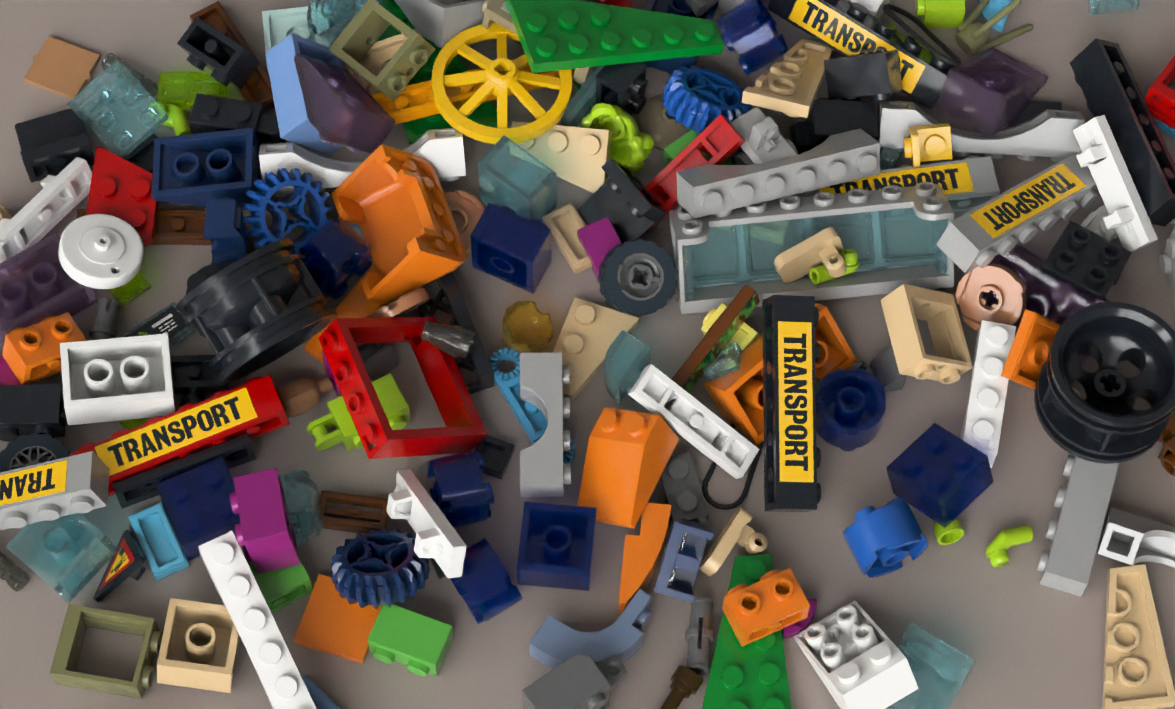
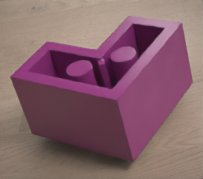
[229,468,301,574]

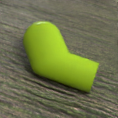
[150,102,192,136]
[986,525,1033,567]

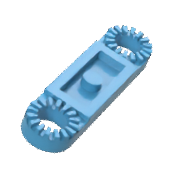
[489,348,575,464]

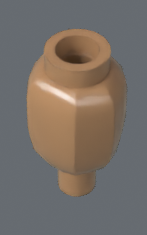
[277,377,333,418]

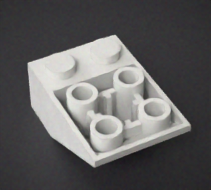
[793,600,919,709]

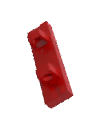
[645,114,745,234]

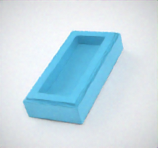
[128,502,190,581]

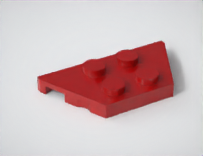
[86,147,159,247]

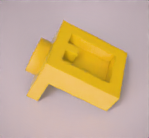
[903,123,952,167]

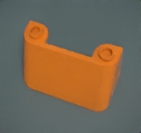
[331,144,467,304]

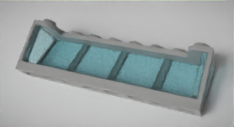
[669,182,954,315]

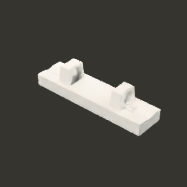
[1073,115,1158,252]
[0,157,92,272]
[628,364,760,479]
[386,469,467,578]

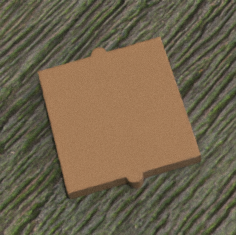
[24,36,101,101]

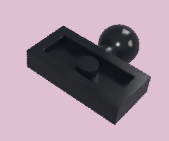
[171,355,230,407]

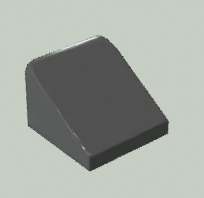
[356,343,399,382]
[870,345,906,393]

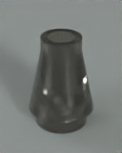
[421,320,476,359]

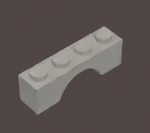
[520,352,571,497]
[1097,507,1175,568]

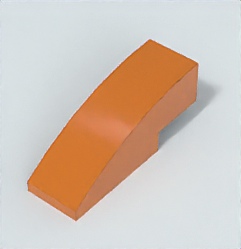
[618,503,672,615]

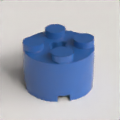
[843,497,928,578]

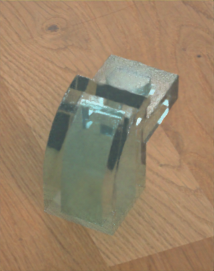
[604,330,651,408]

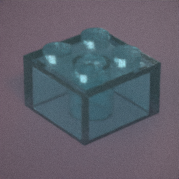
[477,135,557,234]
[6,513,119,603]

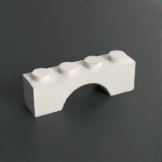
[957,320,1016,469]

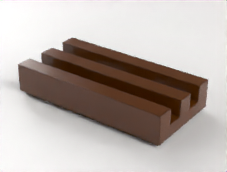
[315,490,390,534]

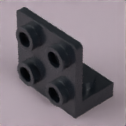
[15,107,94,183]
[578,158,667,243]
[1042,220,1132,301]

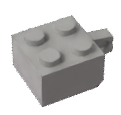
[729,107,798,165]

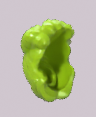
[581,103,654,173]

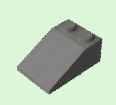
[394,0,494,48]

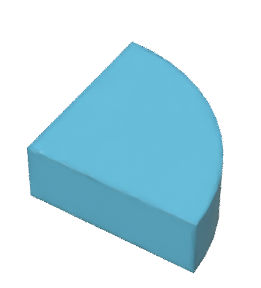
[978,0,1012,33]

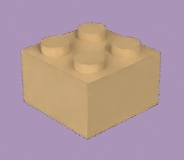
[157,598,240,693]

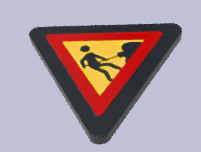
[93,530,146,602]

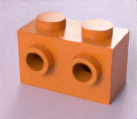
[2,312,87,385]
[722,568,810,647]

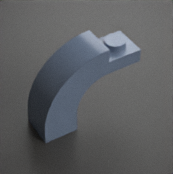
[529,589,653,669]

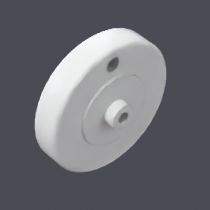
[58,214,144,289]

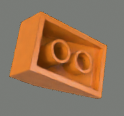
[575,407,679,529]

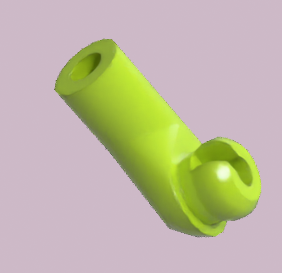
[809,249,860,285]

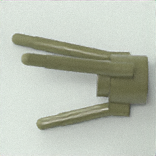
[955,0,1033,56]

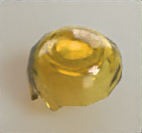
[502,301,555,353]

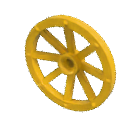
[431,23,572,145]

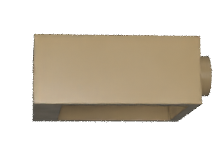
[880,284,973,384]

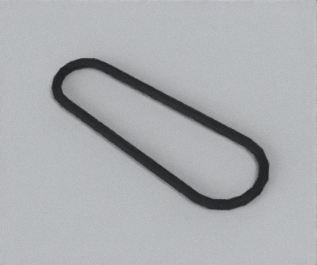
[883,4,961,66]
[702,423,764,510]

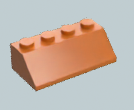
[703,303,857,446]

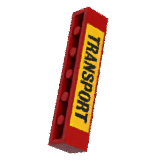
[68,375,290,497]

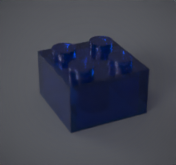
[470,202,552,294]
[886,423,994,528]
[156,456,240,561]
[517,501,596,591]

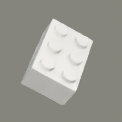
[60,333,175,425]

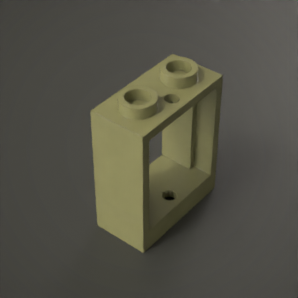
[328,0,435,101]
[50,604,163,699]

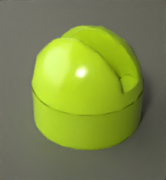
[933,515,965,545]

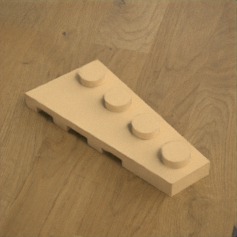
[741,39,833,118]
[1102,564,1175,709]

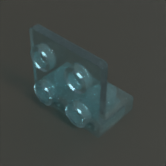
[68,59,169,159]
[888,622,975,709]

